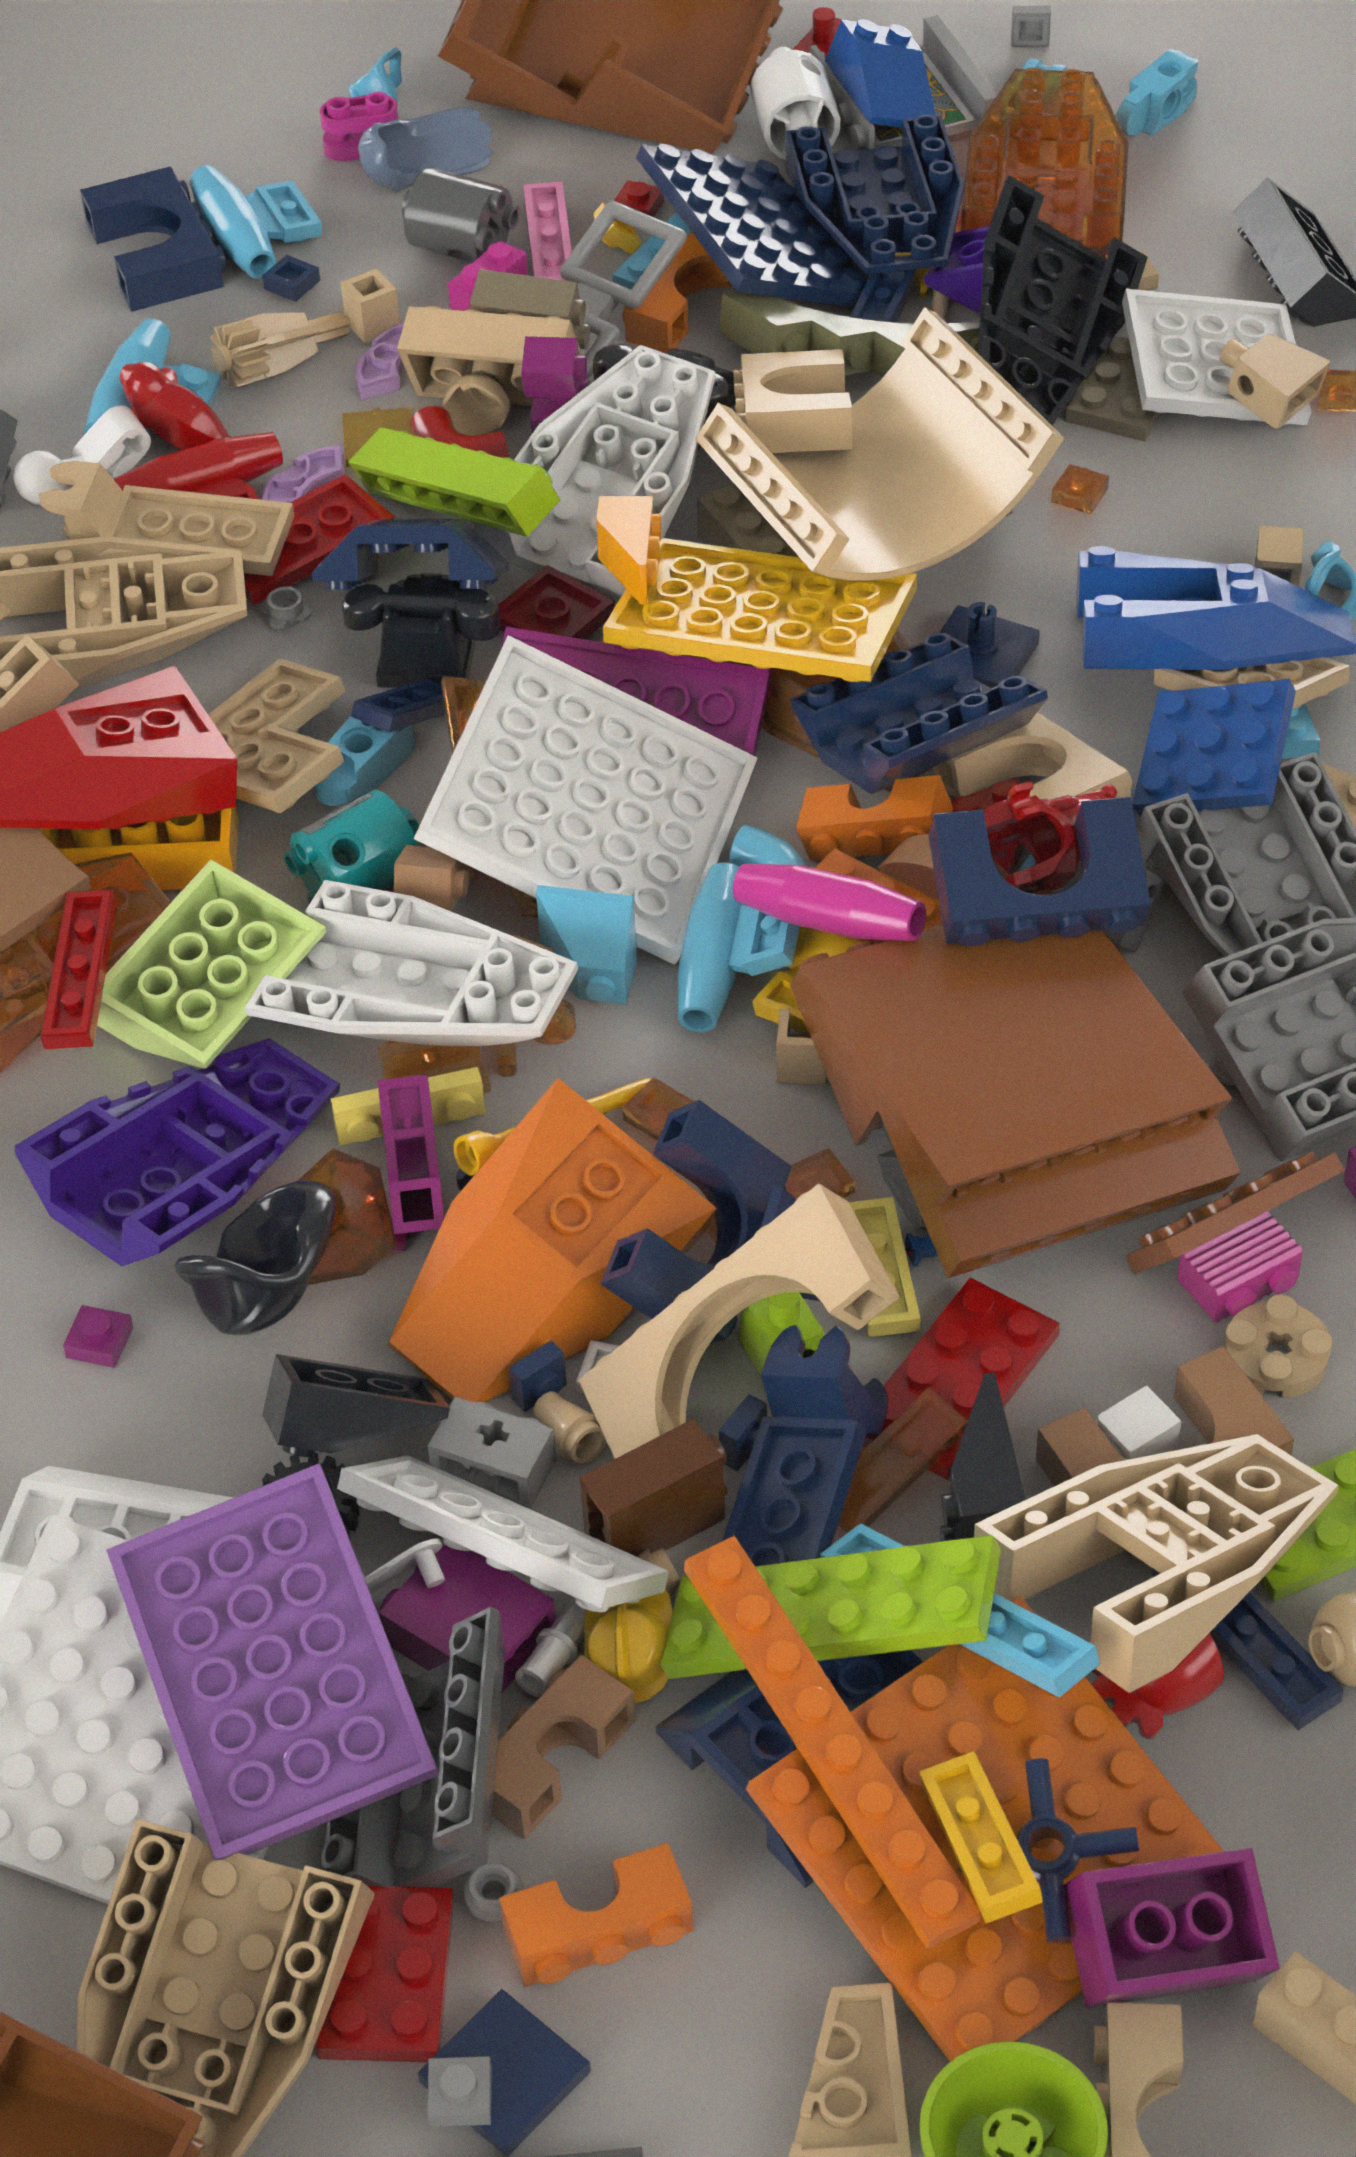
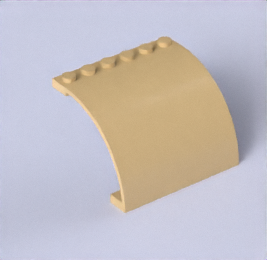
[695,307,1065,581]

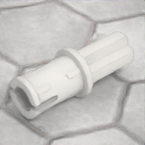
[515,1598,586,1697]

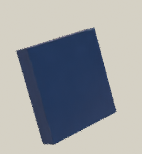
[418,1989,591,2157]

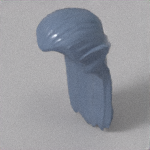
[358,107,493,193]

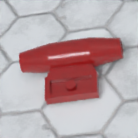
[114,432,283,499]

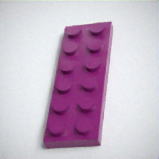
[501,627,772,757]

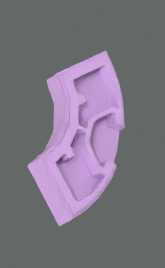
[261,445,345,503]

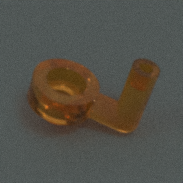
[496,999,576,1077]

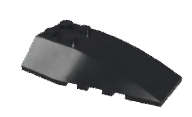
[978,175,1148,425]

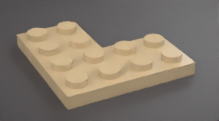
[208,658,346,814]

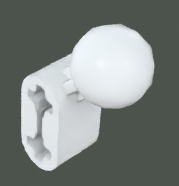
[13,405,151,504]

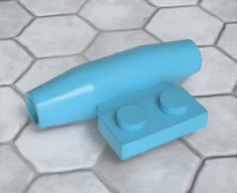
[189,165,322,279]
[84,319,221,435]
[678,862,800,1033]

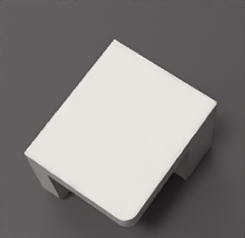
[1098,1385,1181,1460]

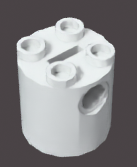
[750,47,840,160]

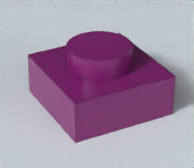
[63,1305,133,1368]

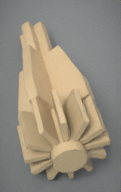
[209,311,351,387]

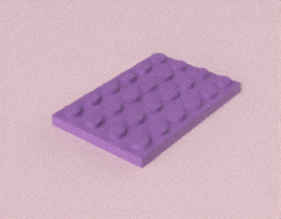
[106,1463,439,1860]

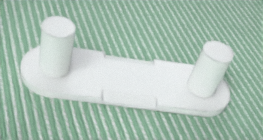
[364,1538,445,1594]

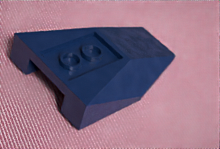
[786,115,964,274]

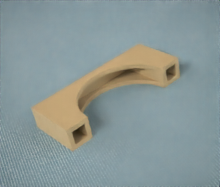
[578,1183,900,1459]

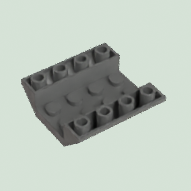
[321,1607,505,1887]

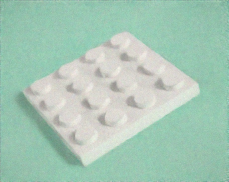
[1122,289,1312,425]

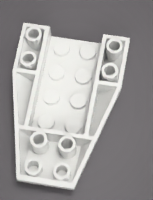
[245,880,578,1046]

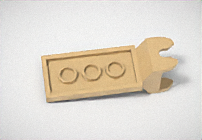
[39,461,294,576]

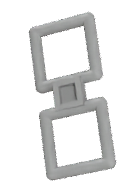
[560,201,687,380]

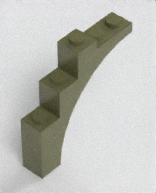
[719,291,980,378]

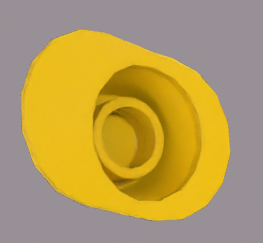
[584,1589,673,1704]

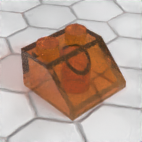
[297,1148,396,1285]

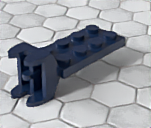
[722,1325,889,1567]

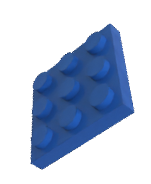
[1132,679,1296,816]

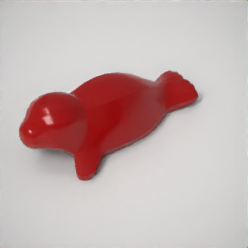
[119,362,232,450]

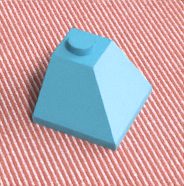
[536,885,637,1005]

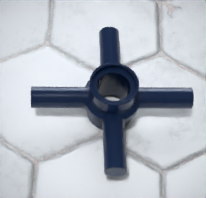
[958,1759,1139,1943]

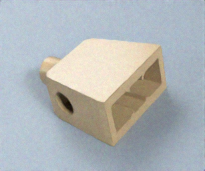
[1219,334,1330,430]

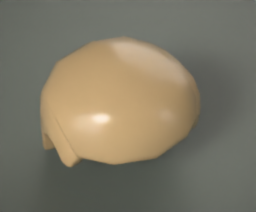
[442,374,511,435]

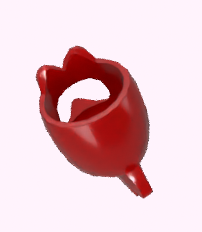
[1091,1633,1224,1739]

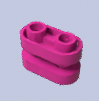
[319,92,398,161]

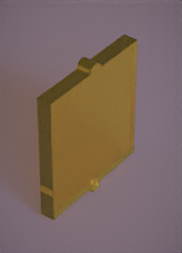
[342,407,412,467]

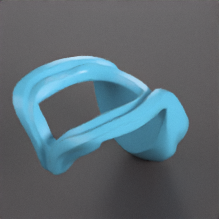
[348,48,402,103]
[1305,541,1356,621]

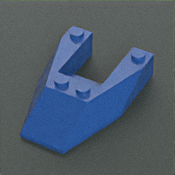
[1076,546,1356,670]

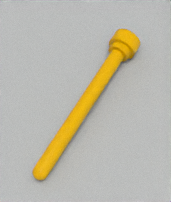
[454,1078,656,1176]

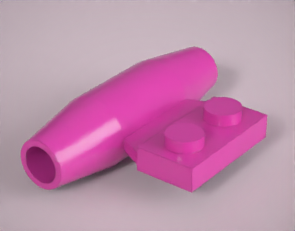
[733,863,926,941]

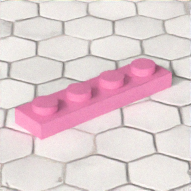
[523,181,572,281]

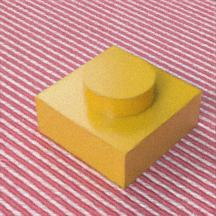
[593,202,642,255]

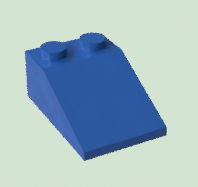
[824,19,936,128]

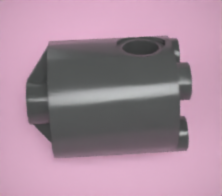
[401,167,520,263]

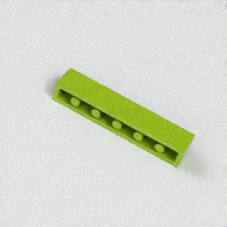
[348,427,561,537]

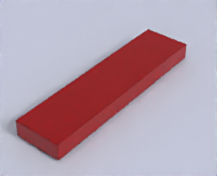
[40,890,118,1050]

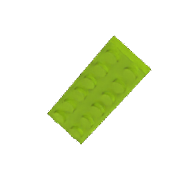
[661,1535,1001,1679]

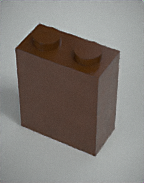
[580,1418,728,1557]

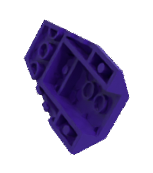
[15,1038,340,1267]

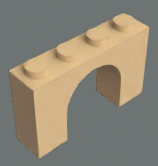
[733,349,853,453]
[933,712,1133,800]

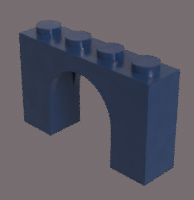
[80,166,227,312]
[928,797,1151,946]
[600,1100,792,1345]

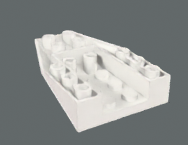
[473,345,716,603]

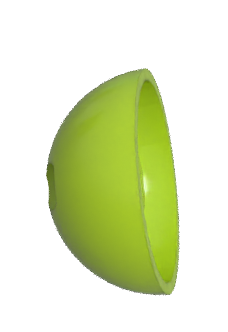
[920,2042,1108,2157]

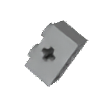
[428,1397,556,1509]

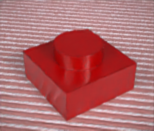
[614,180,665,217]

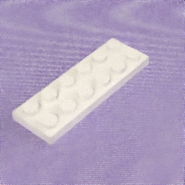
[337,1455,669,1612]

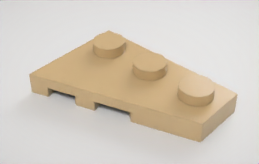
[788,1983,911,2157]

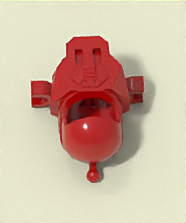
[984,781,1117,894]

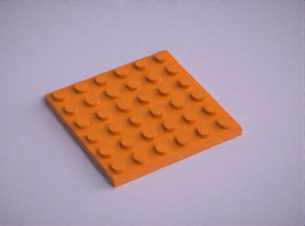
[746,1596,1224,2062]

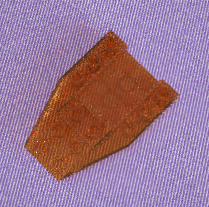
[961,67,1129,253]

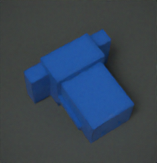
[904,1233,938,1267]

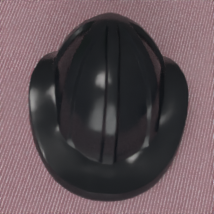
[174,1181,336,1335]

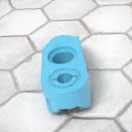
[1115,49,1198,137]
[313,716,415,806]

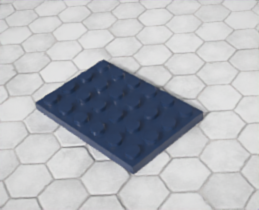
[636,144,867,308]

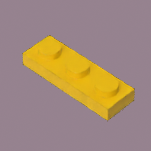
[919,1751,1043,1923]

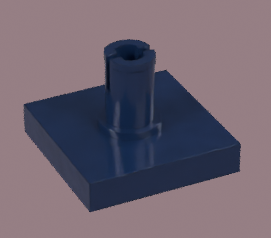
[939,602,1040,688]

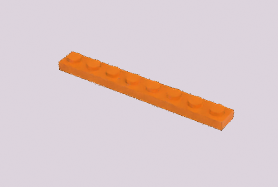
[684,1535,981,1950]

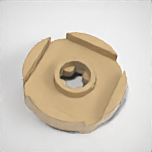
[1224,1295,1333,1398]

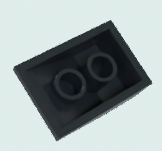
[262,1354,450,1457]
[940,1373,1026,1542]

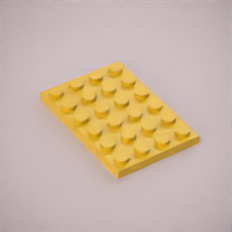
[603,538,917,682]

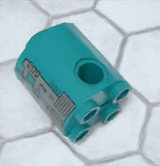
[283,789,419,904]

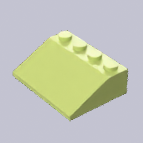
[97,860,327,1069]

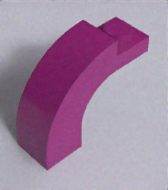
[377,1075,445,1234]

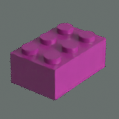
[1064,1848,1280,2008]

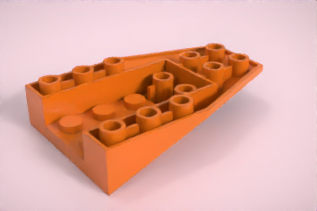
[388,1078,717,1403]

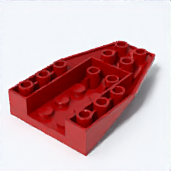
[0,666,237,829]

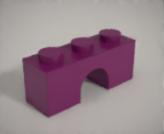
[521,336,591,434]

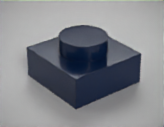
[262,255,320,302]
[509,1340,567,1412]
[719,1394,767,1472]

